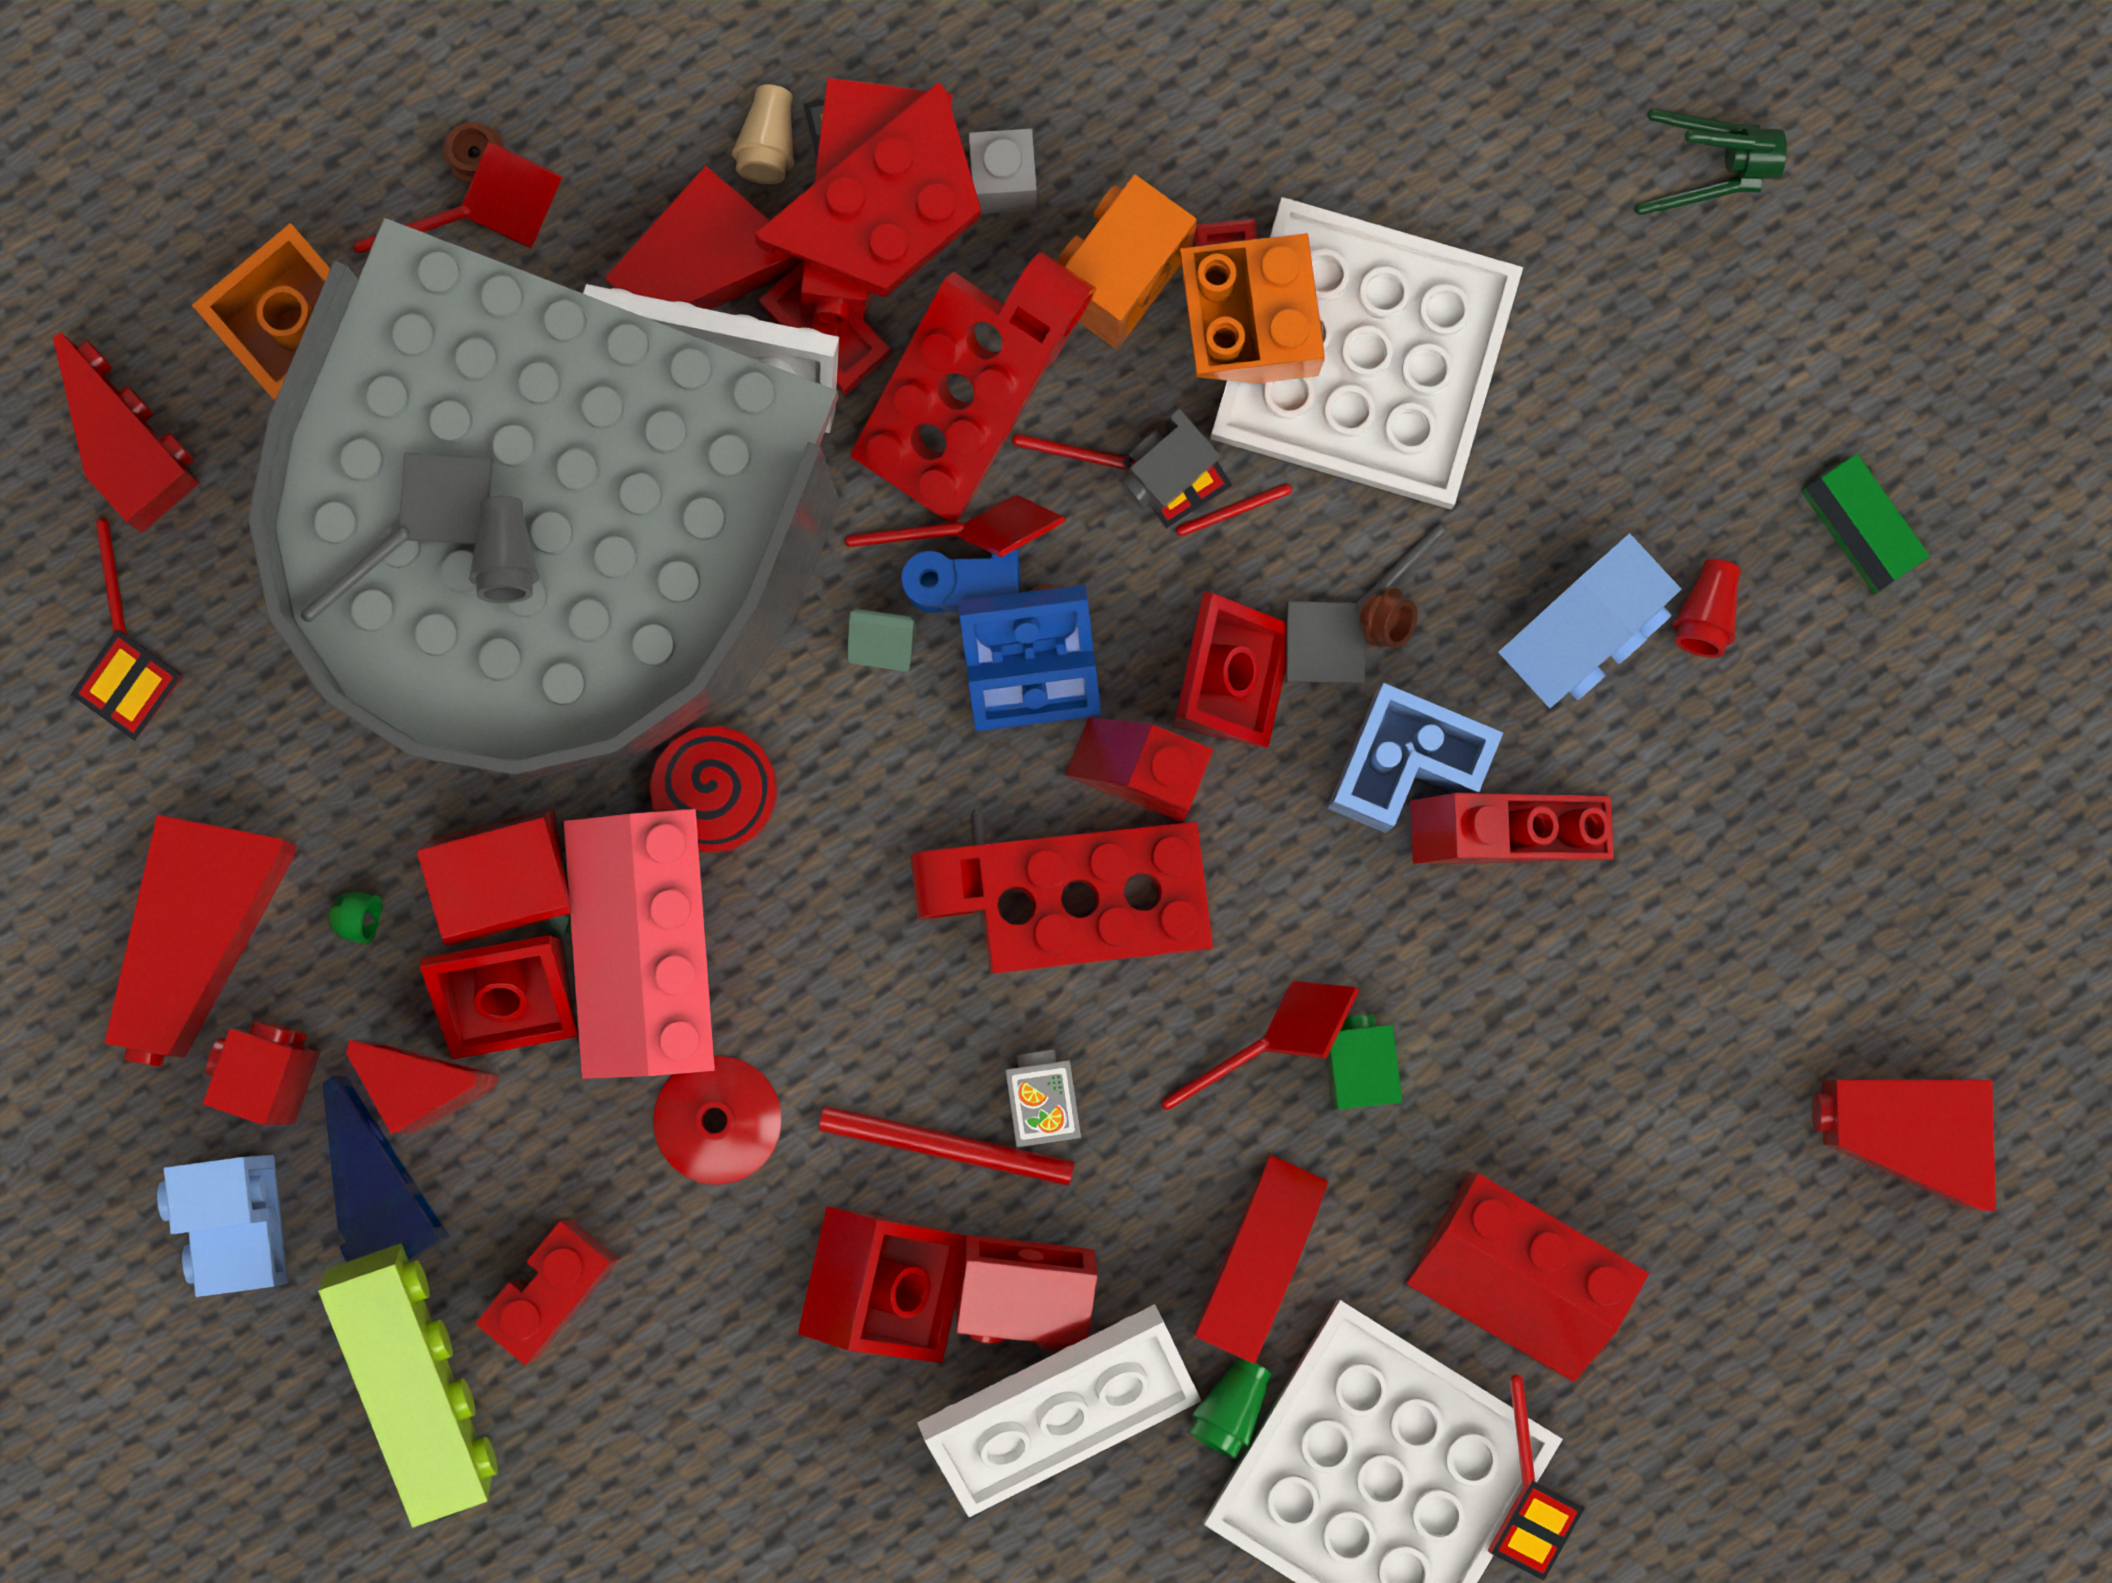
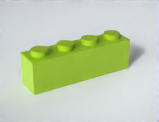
[318,1243,498,1528]

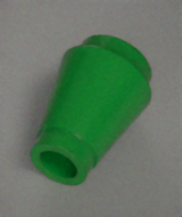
[1189,1356,1272,1459]

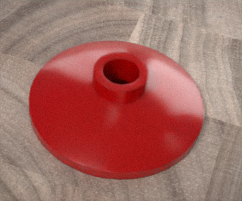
[653,1056,782,1185]

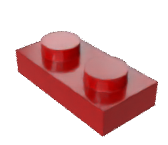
[758,260,891,397]

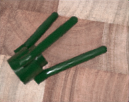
[1635,109,1787,215]

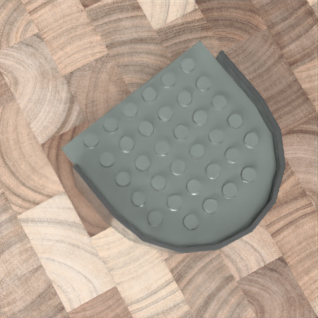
[248,218,840,778]

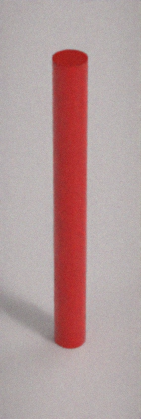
[818,1106,1075,1186]

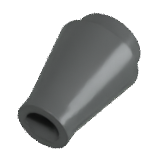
[469,496,539,603]

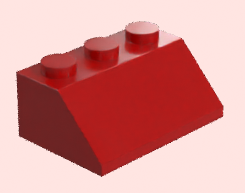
[1406,1172,1650,1382]

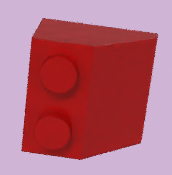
[797,1206,966,1363]

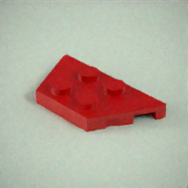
[755,82,981,298]

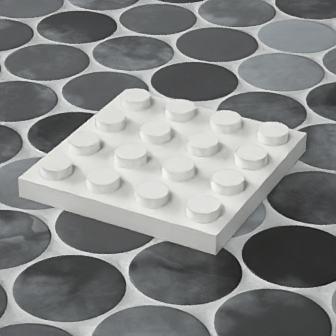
[1210,197,1523,510]
[1203,1299,1563,1583]

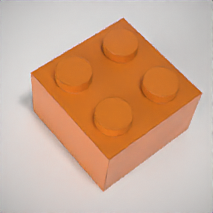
[1057,174,1197,350]
[192,223,330,401]

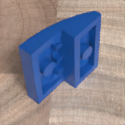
[958,584,1101,731]

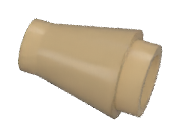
[732,85,794,184]

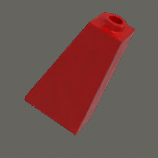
[800,77,953,326]
[105,815,297,1067]

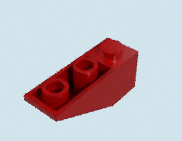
[53,332,200,533]
[1410,793,1614,864]

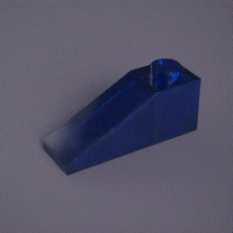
[322,1075,450,1262]

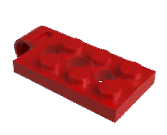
[849,251,1096,523]
[910,822,1213,975]

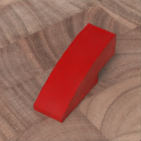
[1192,1155,1329,1364]

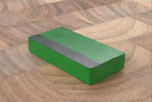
[1801,454,1930,594]

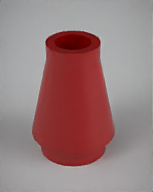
[1673,559,1741,658]

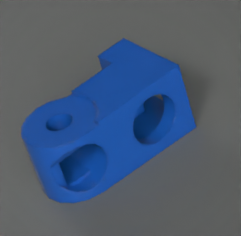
[901,548,1020,613]

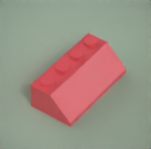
[564,809,715,1079]

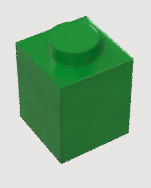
[1326,1014,1402,1110]

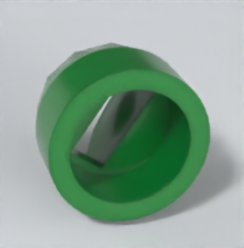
[328,891,383,945]

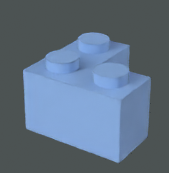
[1498,533,1681,708]
[1327,683,1503,833]
[157,1155,288,1297]

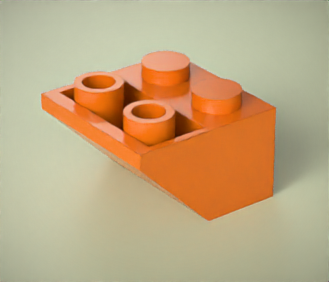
[1180,233,1325,384]

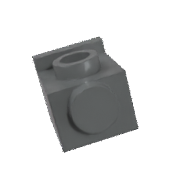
[1118,408,1221,514]

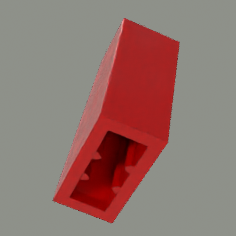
[605,166,803,310]
[1065,717,1214,823]
[1812,1080,1996,1211]

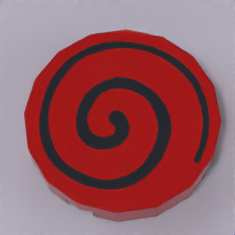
[649,726,778,854]

